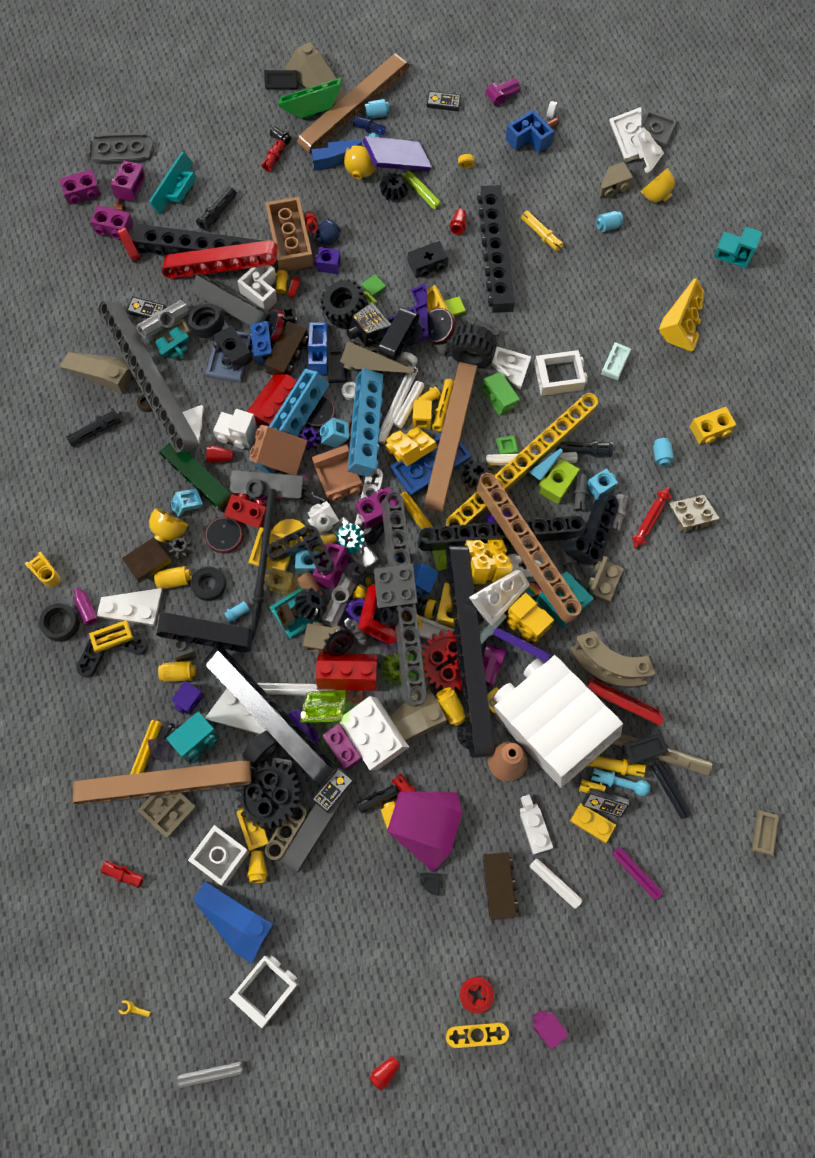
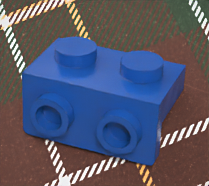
[250,321,272,365]

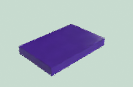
[493,628,550,661]

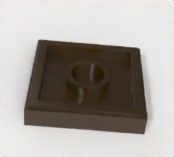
[122,537,172,583]

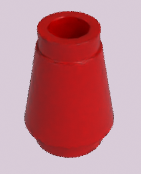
[449,209,466,235]
[206,445,233,463]
[369,1056,401,1092]

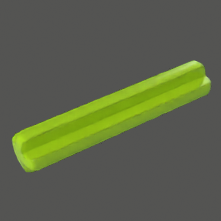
[404,171,441,210]

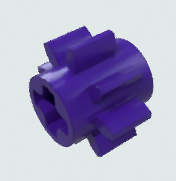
[298,426,321,451]

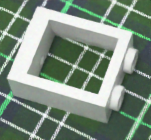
[534,350,588,396]
[229,955,299,1028]

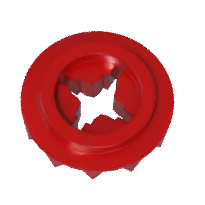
[459,977,494,1014]

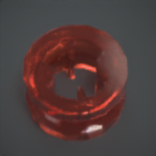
[345,690,363,704]

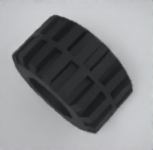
[320,278,369,329]
[449,324,498,368]

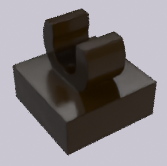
[277,603,301,630]

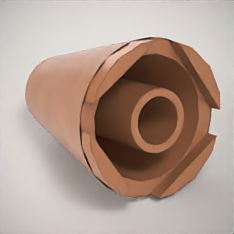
[488,741,528,782]

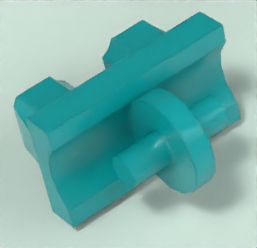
[156,327,189,360]

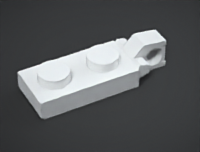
[519,795,553,855]

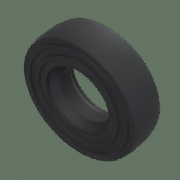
[191,566,226,601]

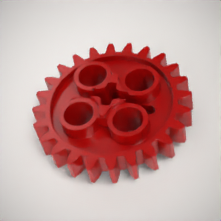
[421,630,461,693]

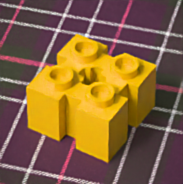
[465,540,513,585]
[506,592,554,646]

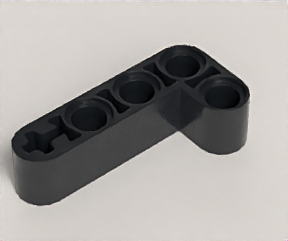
[563,495,619,564]

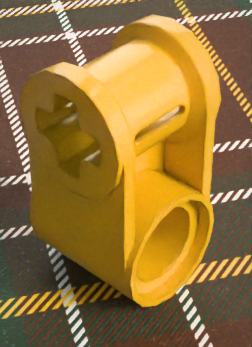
[25,552,60,588]

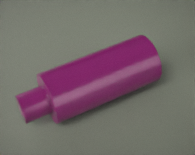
[73,587,98,626]

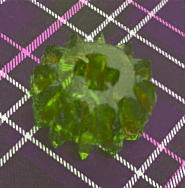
[382,651,414,685]

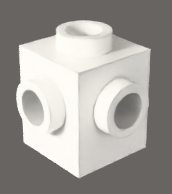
[308,501,339,533]

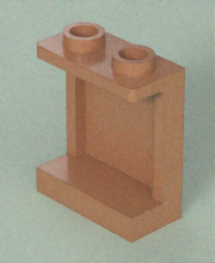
[250,425,307,475]
[312,445,363,502]

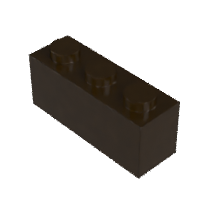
[264,321,309,376]
[482,852,519,920]

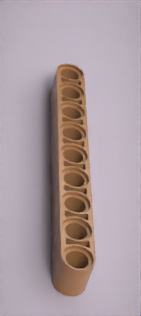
[297,54,410,154]
[424,362,477,512]
[477,473,581,623]
[73,761,251,804]

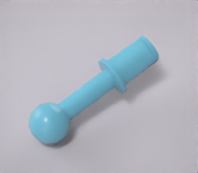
[591,768,651,797]

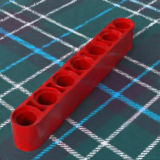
[162,241,278,279]

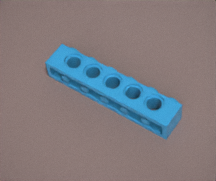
[348,368,384,477]
[248,369,329,474]

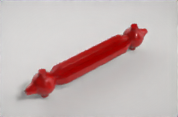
[631,487,672,549]

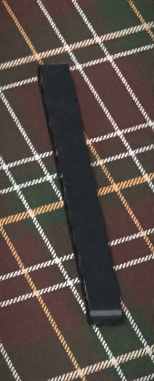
[446,545,494,758]

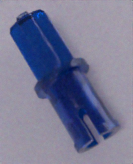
[353,115,386,136]

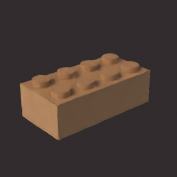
[265,197,313,271]

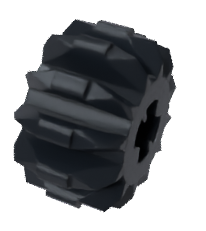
[380,171,408,202]
[462,458,494,490]
[294,588,328,622]

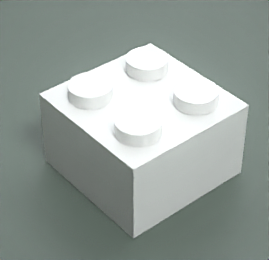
[188,825,250,887]

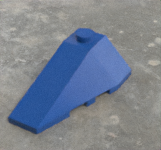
[193,881,275,963]

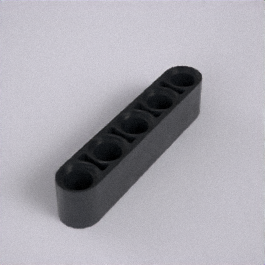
[156,613,253,652]

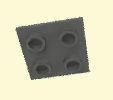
[374,564,417,608]

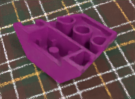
[387,791,462,872]

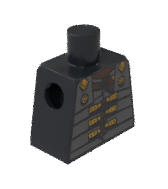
[346,302,391,344]

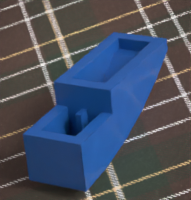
[312,139,362,171]
[308,322,328,375]

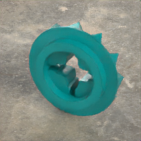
[335,524,364,554]

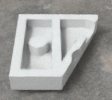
[491,347,531,390]

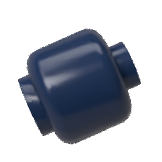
[315,219,341,246]

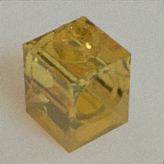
[264,567,295,596]

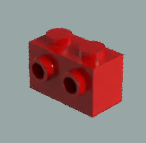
[224,493,266,529]

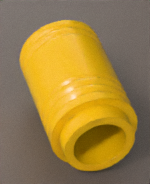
[154,566,192,589]
[158,661,197,683]
[436,687,465,725]

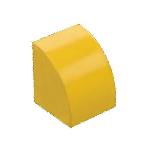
[412,400,432,429]

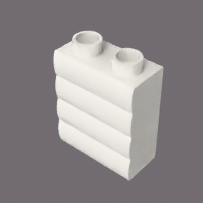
[494,655,623,788]

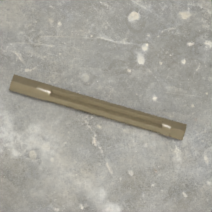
[612,733,712,776]

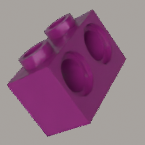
[111,161,146,202]
[59,169,101,205]
[90,205,133,239]
[355,487,396,529]
[313,542,351,590]
[323,724,363,769]
[530,1010,569,1050]

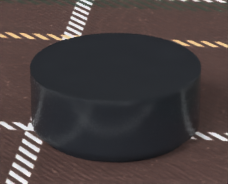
[246,479,266,498]

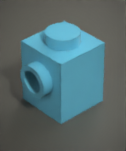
[320,418,349,448]

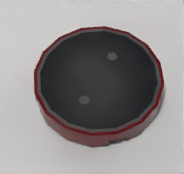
[266,308,284,345]
[427,308,456,344]
[305,395,336,429]
[205,516,243,554]

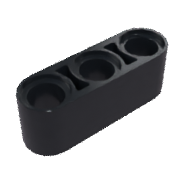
[378,307,419,360]

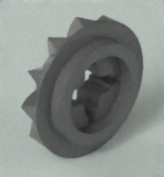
[345,618,367,645]

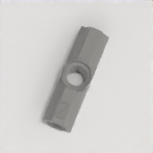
[137,300,189,339]
[321,570,360,627]

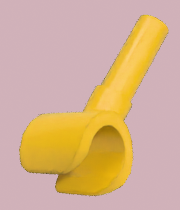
[118,1001,151,1017]

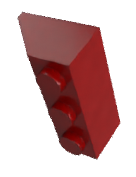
[246,375,297,427]
[316,653,377,691]

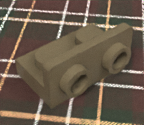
[587,556,624,603]

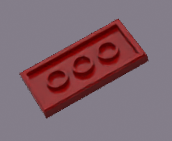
[586,678,664,726]

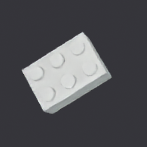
[338,696,409,771]

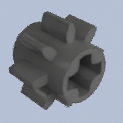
[169,535,193,560]

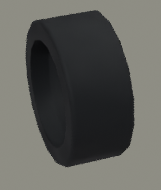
[188,304,224,338]
[39,603,80,642]
[242,730,280,768]

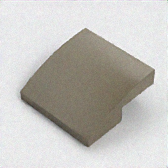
[137,793,196,838]

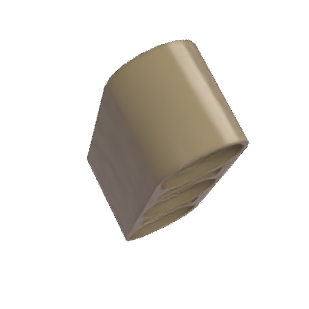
[265,804,308,861]

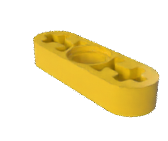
[446,1023,509,1048]

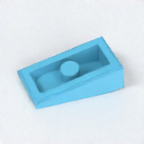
[529,448,563,480]

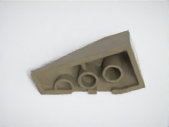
[284,42,347,105]
[340,341,417,373]
[59,352,133,394]
[389,689,447,742]

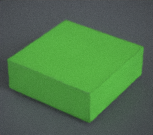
[361,274,386,297]
[496,435,518,454]

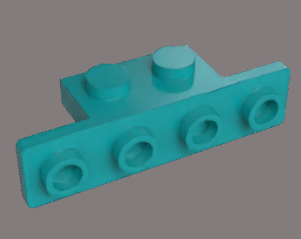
[149,152,197,214]

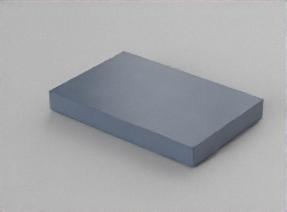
[205,329,251,383]

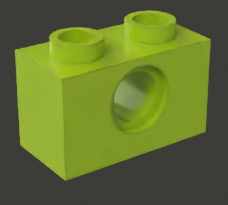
[539,458,580,504]

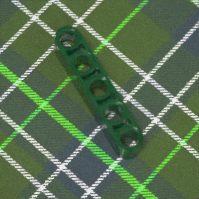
[159,442,231,512]

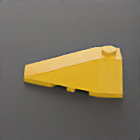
[659,278,704,351]

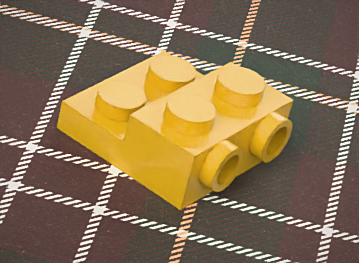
[385,427,437,466]

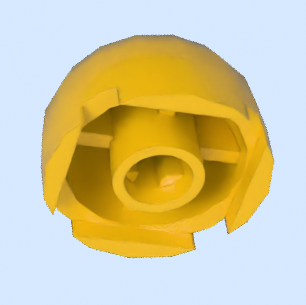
[344,146,376,179]
[640,168,675,202]
[149,508,188,543]

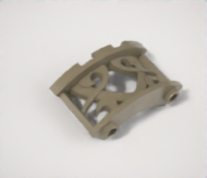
[570,631,655,688]

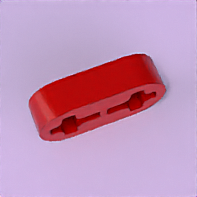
[117,227,140,262]

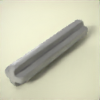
[177,1062,243,1088]

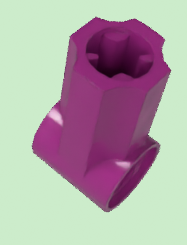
[485,78,521,106]
[483,645,506,687]

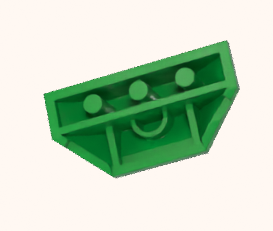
[278,77,342,118]

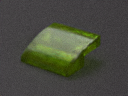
[301,690,347,723]

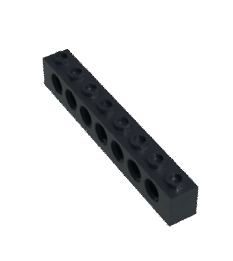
[477,185,515,313]
[133,224,272,266]

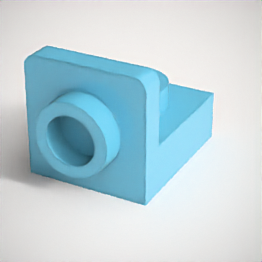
[171,489,203,517]

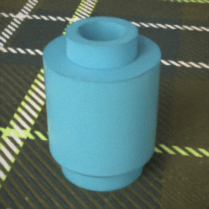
[365,99,390,119]
[596,211,623,232]
[653,438,674,467]

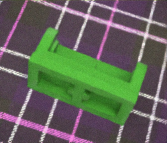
[480,372,520,416]

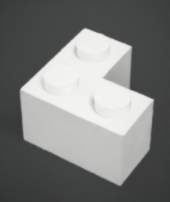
[237,265,277,311]
[213,409,258,449]

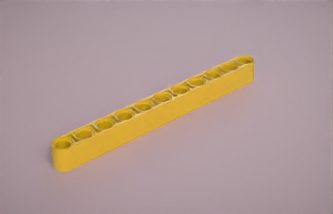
[446,393,598,526]

